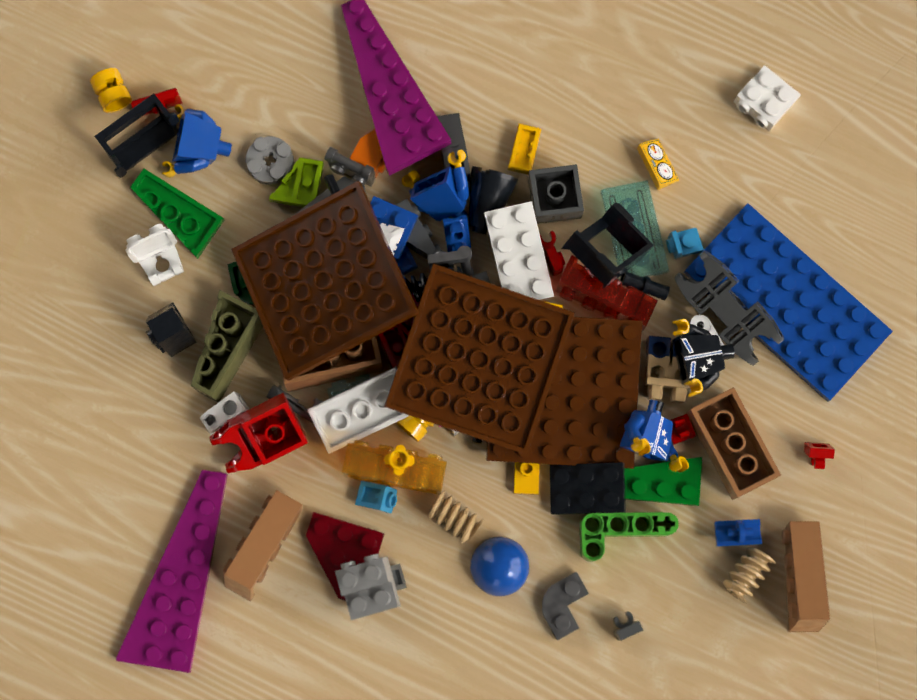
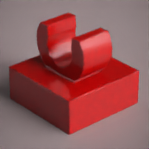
[670,414,696,445]
[804,442,835,469]

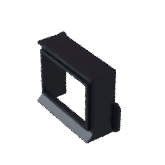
[94,93,179,178]
[561,202,654,288]

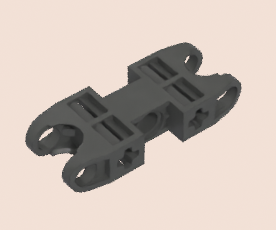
[674,250,784,366]

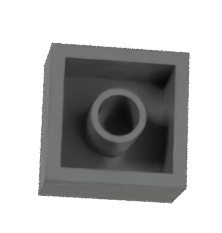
[528,164,584,224]

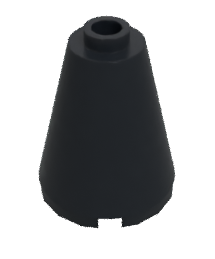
[469,166,518,235]

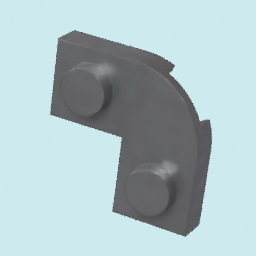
[542,572,589,640]

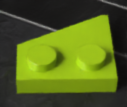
[269,158,324,207]

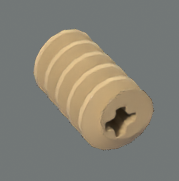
[429,491,484,543]
[723,547,776,604]

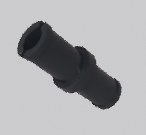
[619,271,670,301]

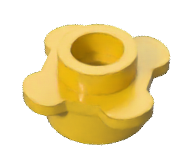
[384,445,415,475]

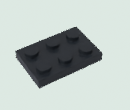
[550,462,626,515]

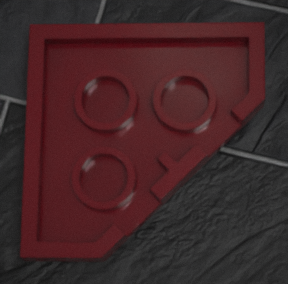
[306,512,385,601]

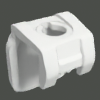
[126,224,184,286]

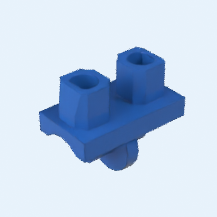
[443,214,472,252]
[714,519,762,547]

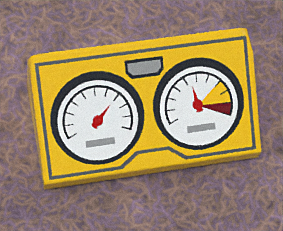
[637,139,679,190]

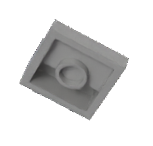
[335,554,401,620]

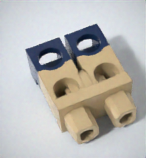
[644,336,691,403]

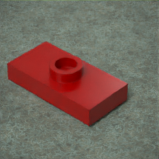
[131,88,183,116]

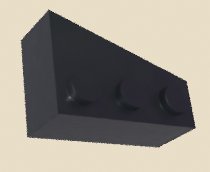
[146,302,197,357]

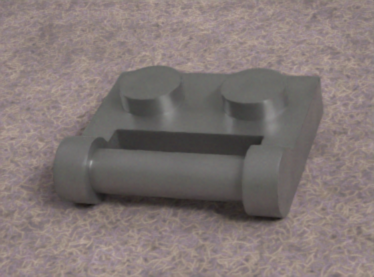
[324,147,376,186]
[428,246,474,276]

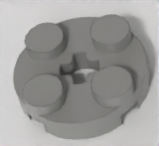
[246,136,294,185]

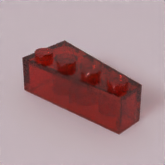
[556,255,658,331]

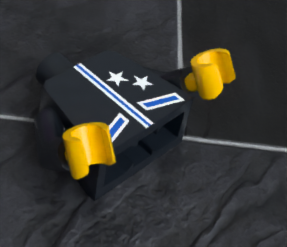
[672,319,735,397]

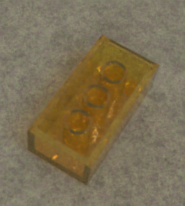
[342,440,447,495]

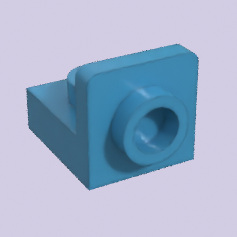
[666,227,704,259]
[355,481,397,514]

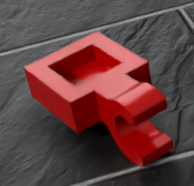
[540,231,565,277]

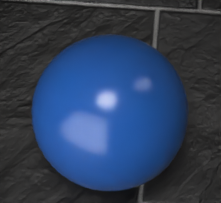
[470,537,530,596]

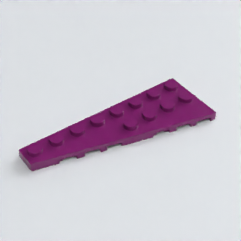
[341,0,452,176]
[116,470,228,673]

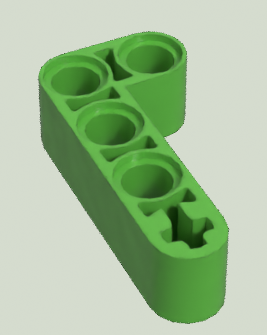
[579,512,679,562]

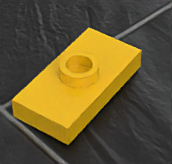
[508,123,541,175]
[514,462,539,495]

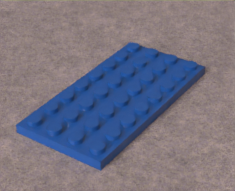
[683,203,893,402]

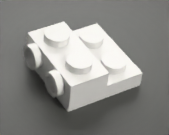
[734,65,801,131]

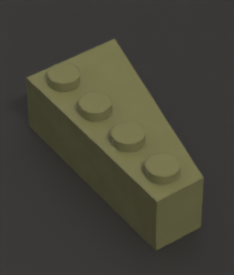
[191,290,263,402]

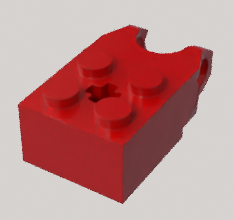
[209,392,308,474]

